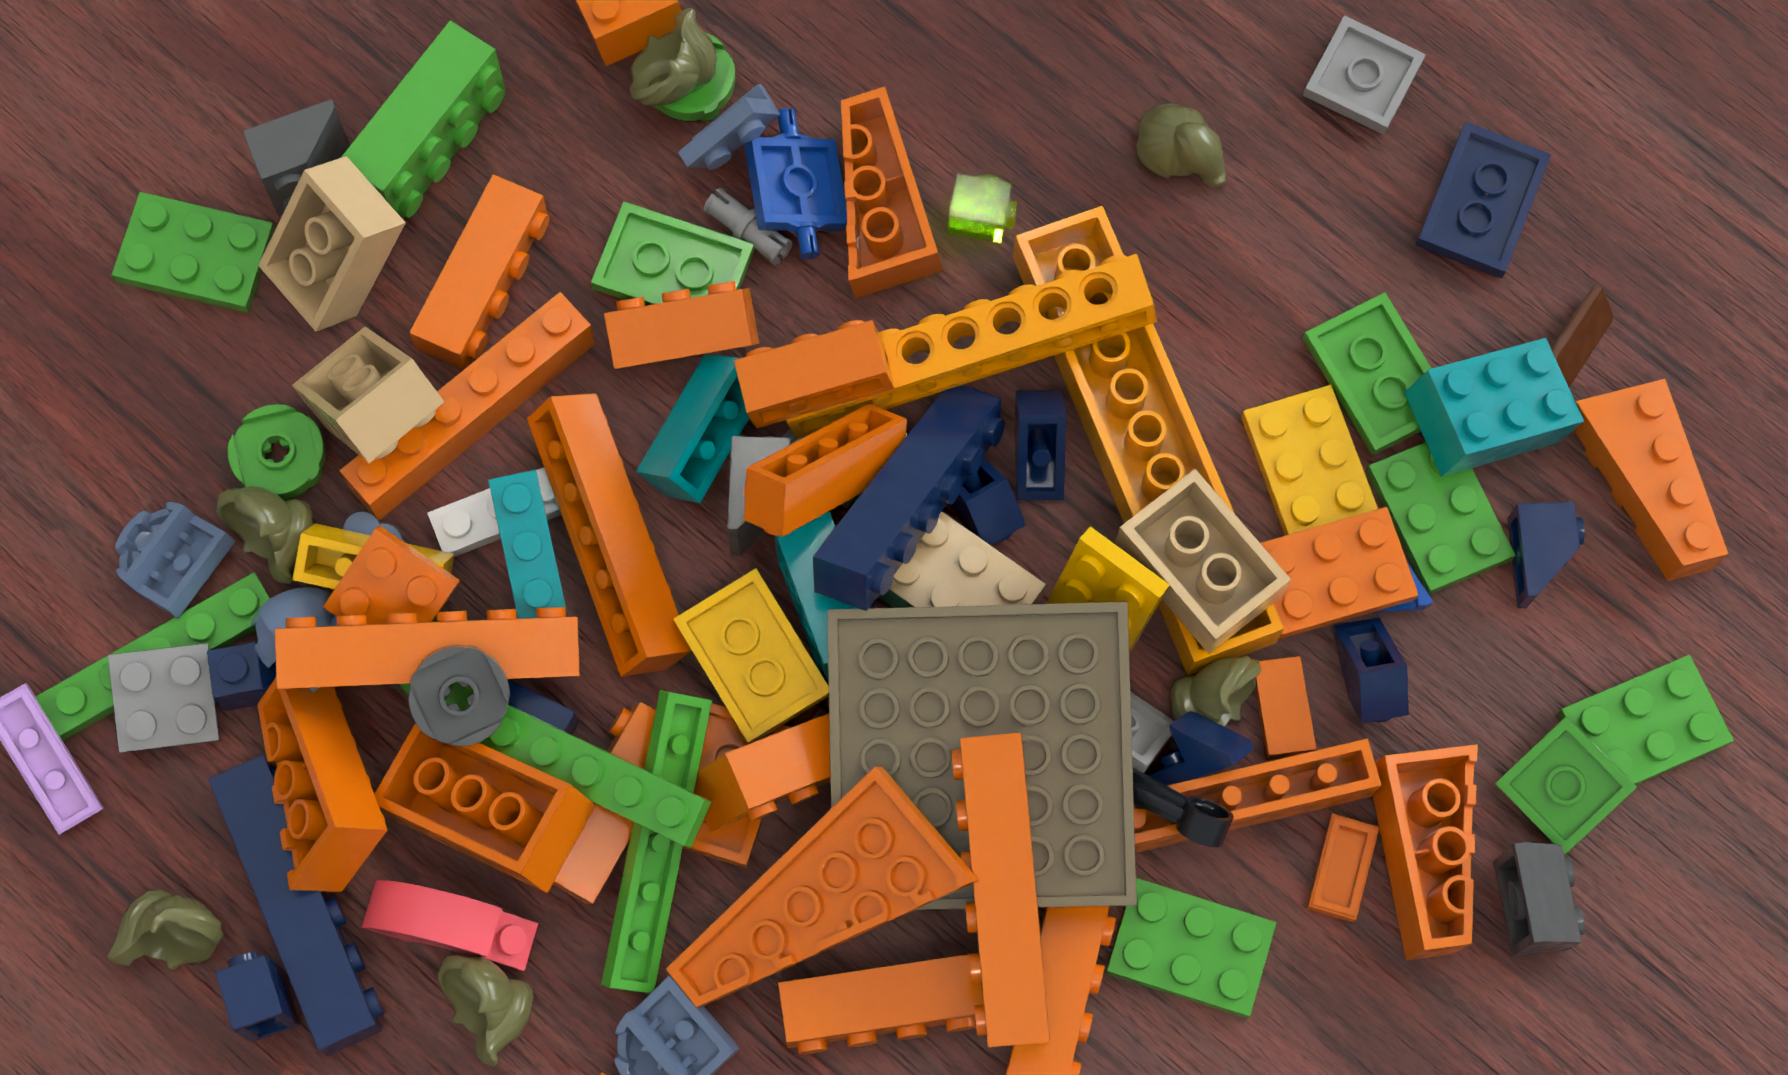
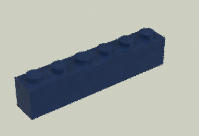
[813,385,1005,611]
[208,755,385,1056]

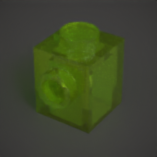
[947,174,1018,243]

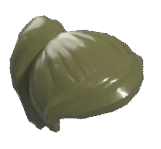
[630,8,717,107]
[1136,103,1226,188]
[216,486,313,584]
[1170,655,1261,726]
[107,889,224,970]
[438,954,534,1067]

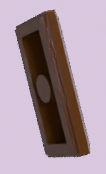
[1551,284,1613,387]

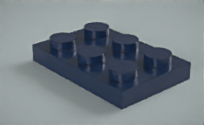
[1416,121,1551,279]

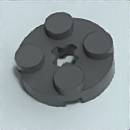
[408,645,510,746]

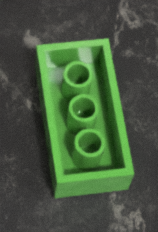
[341,20,505,219]

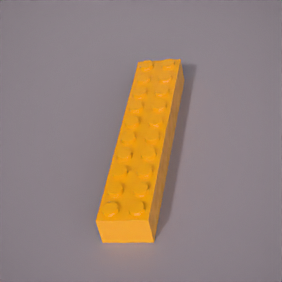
[1012,206,1284,676]

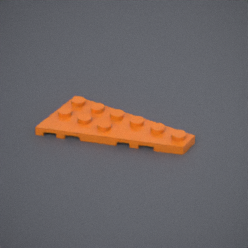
[666,766,979,1007]

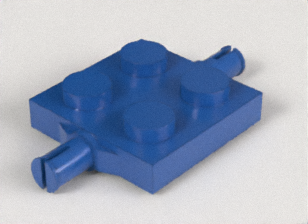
[744,108,847,259]

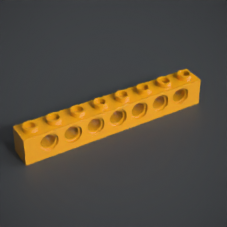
[786,254,1157,439]

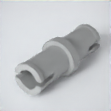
[704,188,793,265]

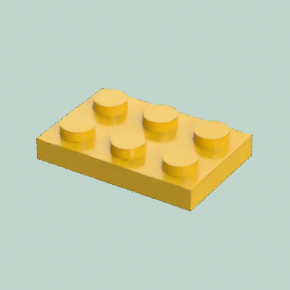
[1241,385,1378,536]
[1046,526,1170,655]
[673,568,829,744]

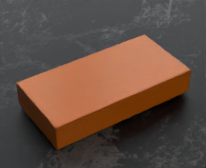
[1255,656,1316,759]
[1306,813,1379,923]

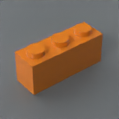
[604,281,759,369]
[734,320,894,429]

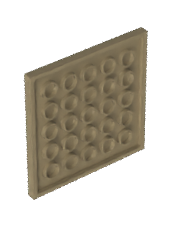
[827,602,1137,910]

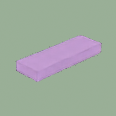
[0,683,104,835]

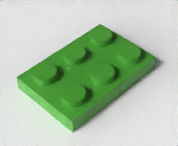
[111,192,276,313]
[591,201,754,306]
[1302,292,1432,456]
[1366,442,1516,595]
[1557,654,1734,785]
[1105,878,1277,1019]

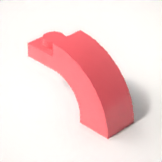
[361,880,538,971]

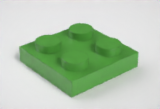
[1495,716,1637,855]

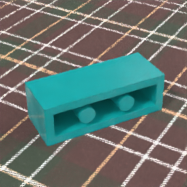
[636,354,750,503]
[488,470,567,618]

